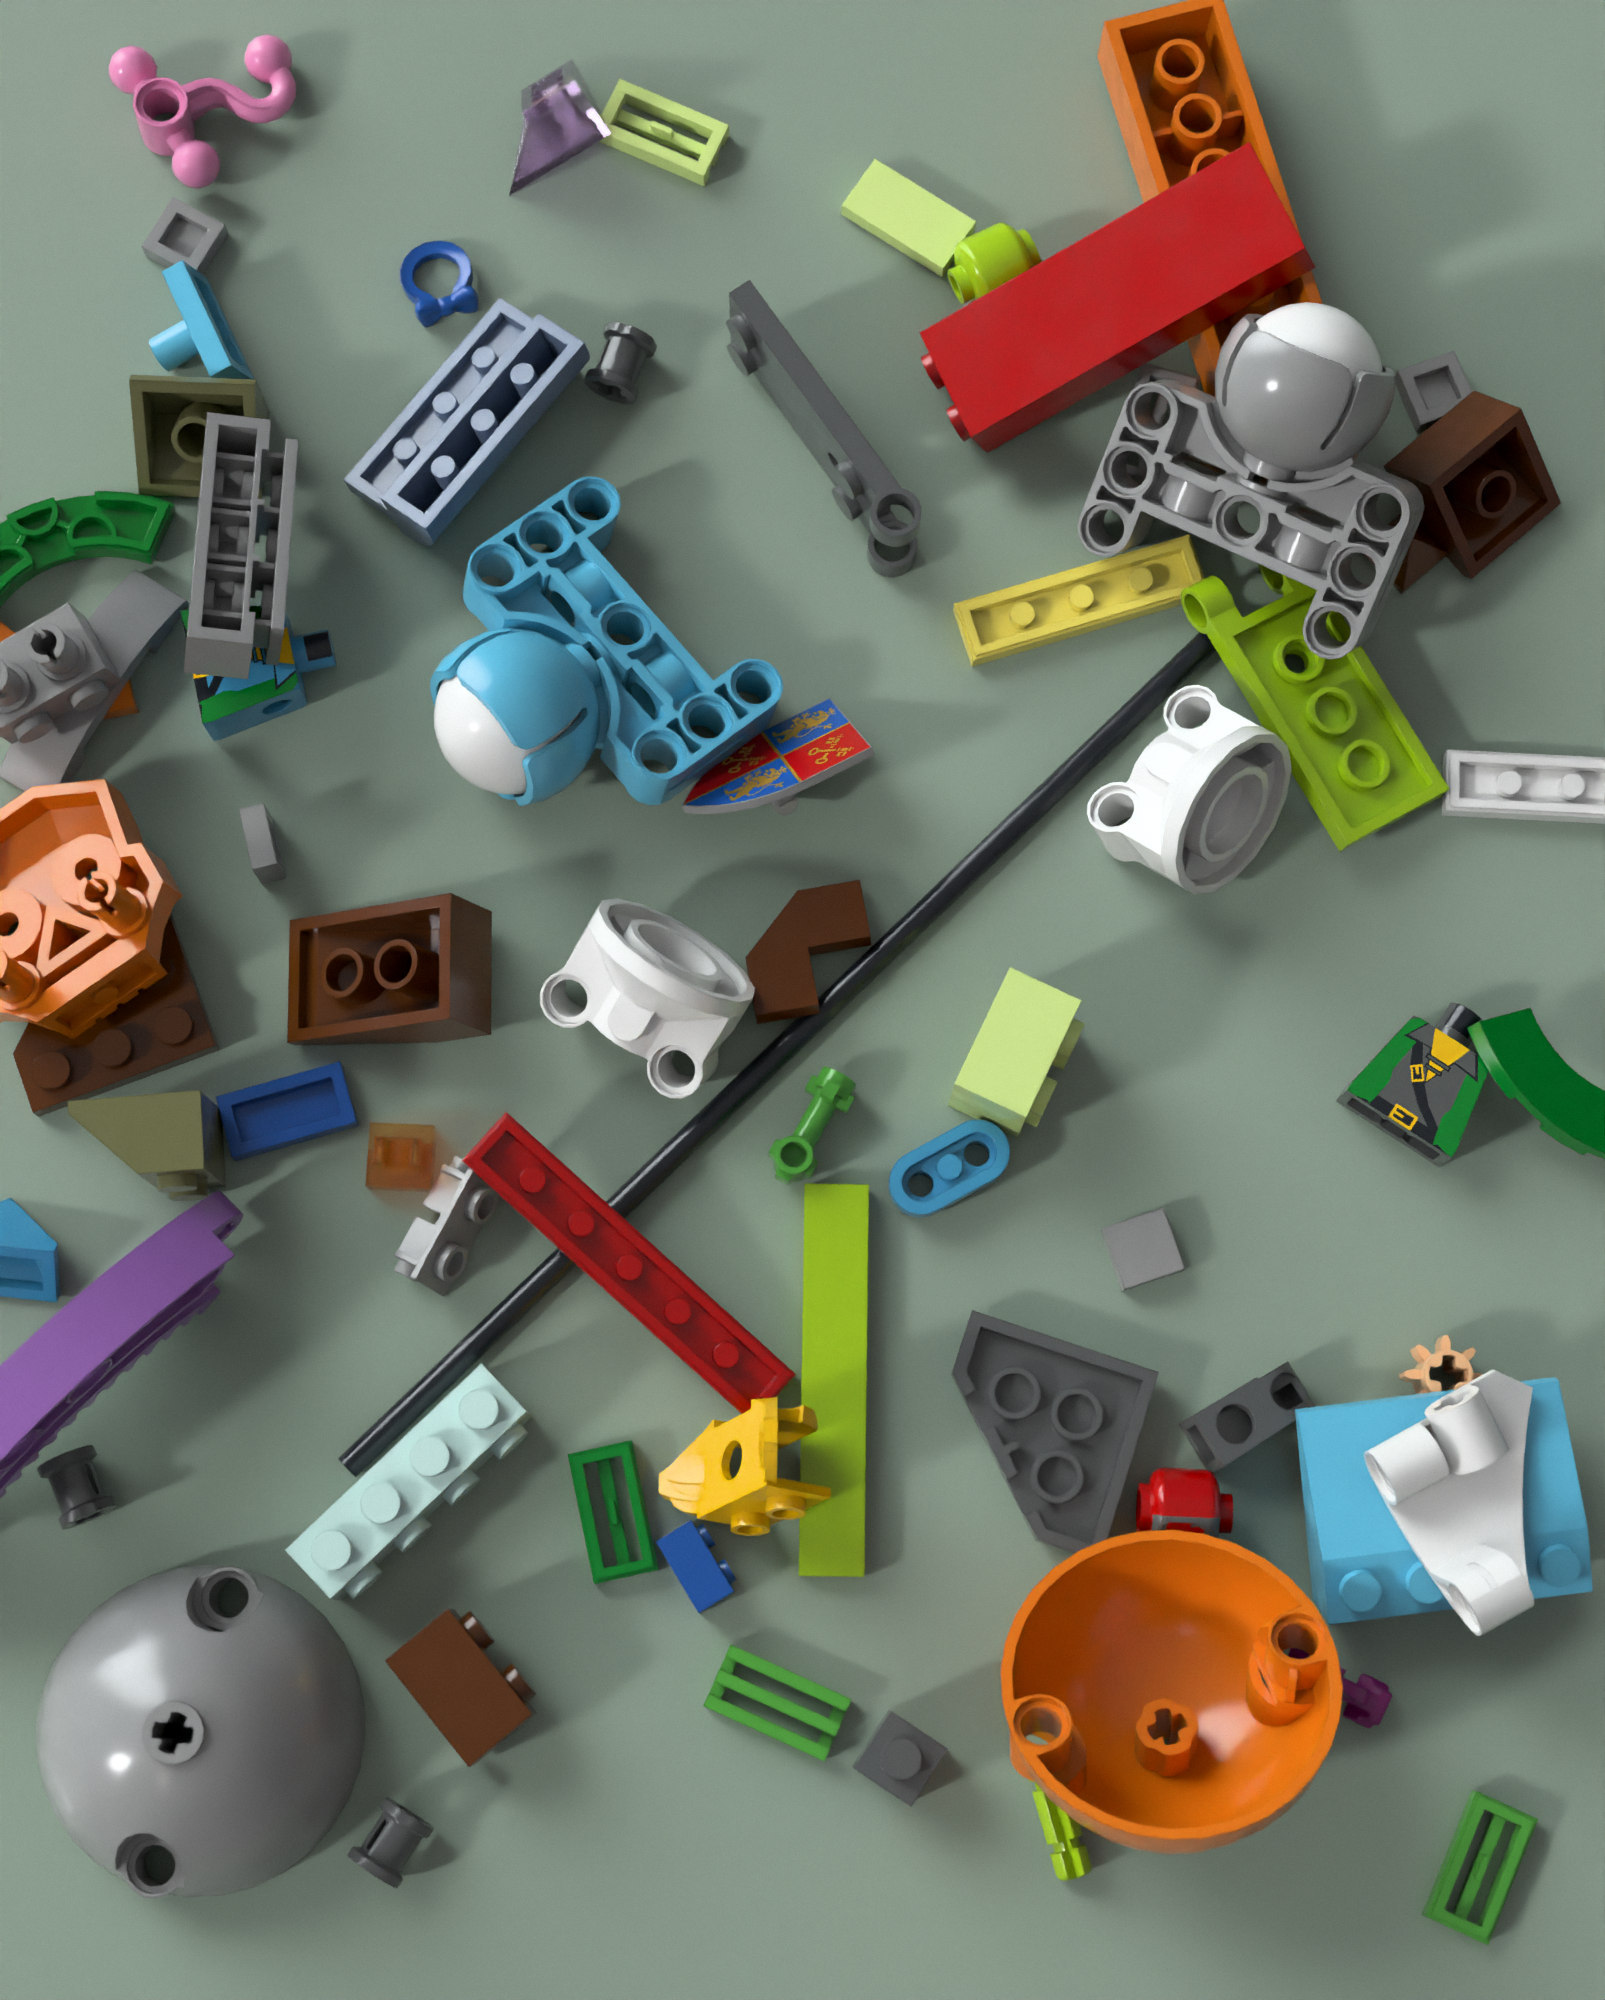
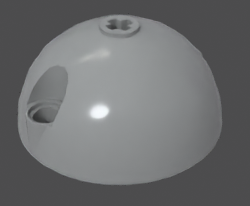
[36,1564,365,1898]

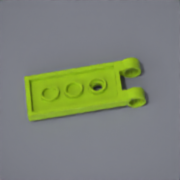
[1181,564,1450,852]

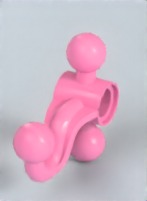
[109,34,296,189]

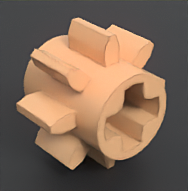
[1399,1335,1483,1394]

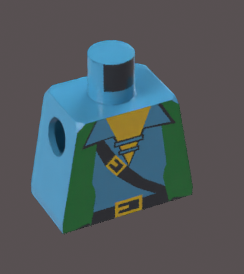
[180,606,337,741]

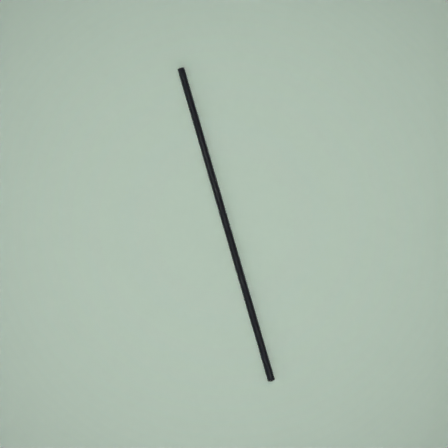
[338,632,1216,1477]

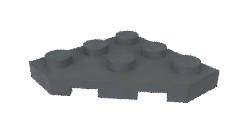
[951,1310,1159,1554]

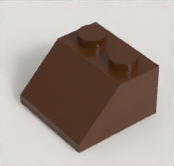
[1384,390,1561,579]

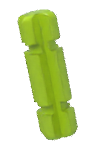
[1028,1779,1092,1881]

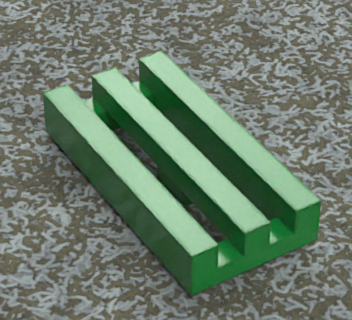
[568,1440,659,1585]

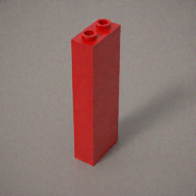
[919,142,1316,453]

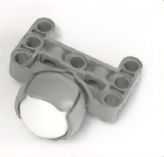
[1078,302,1424,659]

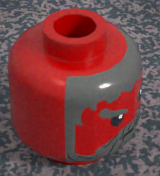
[1136,1468,1233,1538]

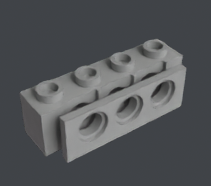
[183,412,299,679]

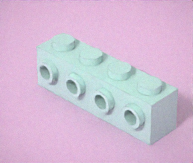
[285,1364,532,1600]

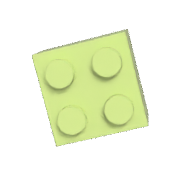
[948,967,1085,1138]

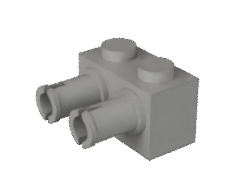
[0,602,122,744]

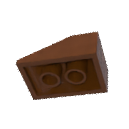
[287,893,492,1045]

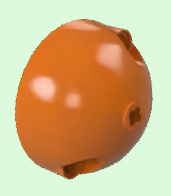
[1000,1530,1343,1854]

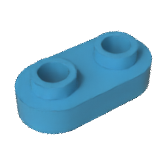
[888,1120,1010,1218]

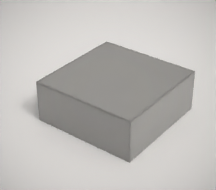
[141,197,229,275]
[1396,351,1472,434]
[239,803,286,884]
[1100,1208,1185,1292]

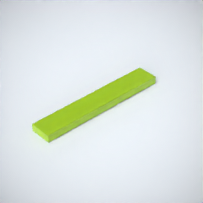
[798,1183,869,1577]

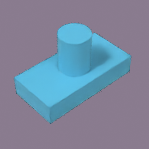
[149,260,254,379]

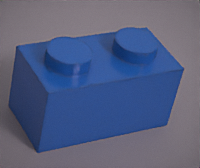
[656,1520,737,1614]

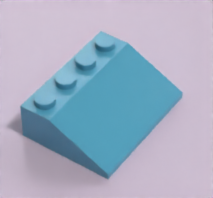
[1295,1377,1593,1625]

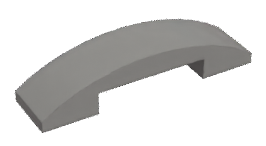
[0,570,189,792]

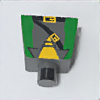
[1336,1003,1489,1167]

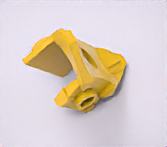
[658,1397,831,1536]

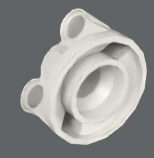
[1087,685,1292,894]
[540,898,755,1098]

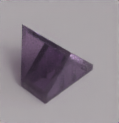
[509,60,611,196]

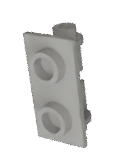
[394,1156,499,1297]

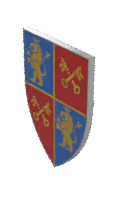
[681,698,875,815]

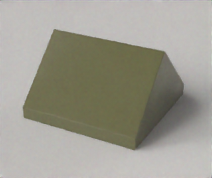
[129,375,270,499]

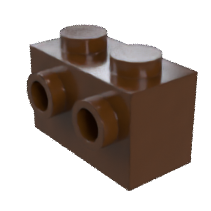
[385,1608,537,1767]

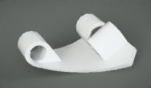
[1364,1370,1534,1636]

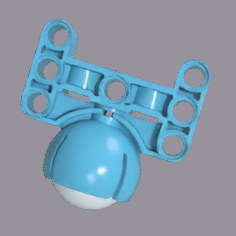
[430,476,783,806]

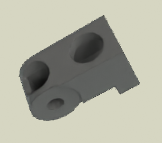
[1179,1361,1316,1473]

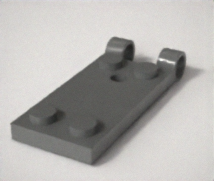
[726,280,921,577]

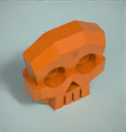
[0,779,183,1039]

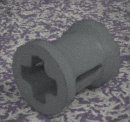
[584,322,657,404]
[37,1445,116,1530]
[347,1797,434,1888]

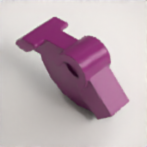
[1287,1648,1392,1728]

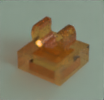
[365,1122,437,1192]

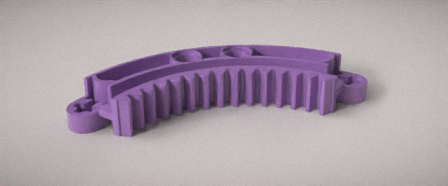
[0,1191,243,1498]

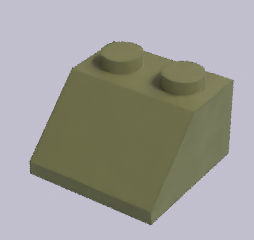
[68,1090,226,1201]

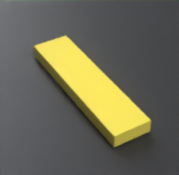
[953,534,1204,667]

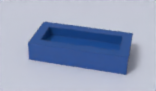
[216,1061,359,1161]

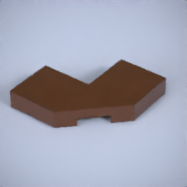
[745,880,871,1024]

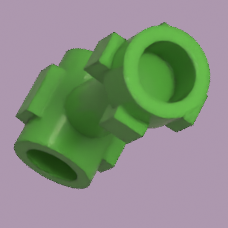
[769,1066,856,1185]

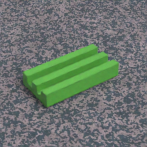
[703,1644,851,1762]
[1422,1790,1538,1945]

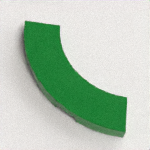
[0,491,176,608]
[1467,1007,1605,1159]

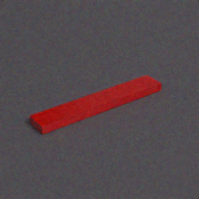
[462,1112,796,1414]

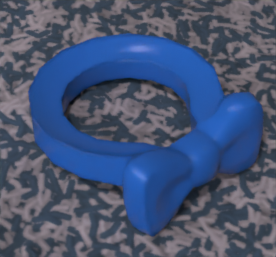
[399,240,478,328]

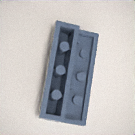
[343,298,590,546]

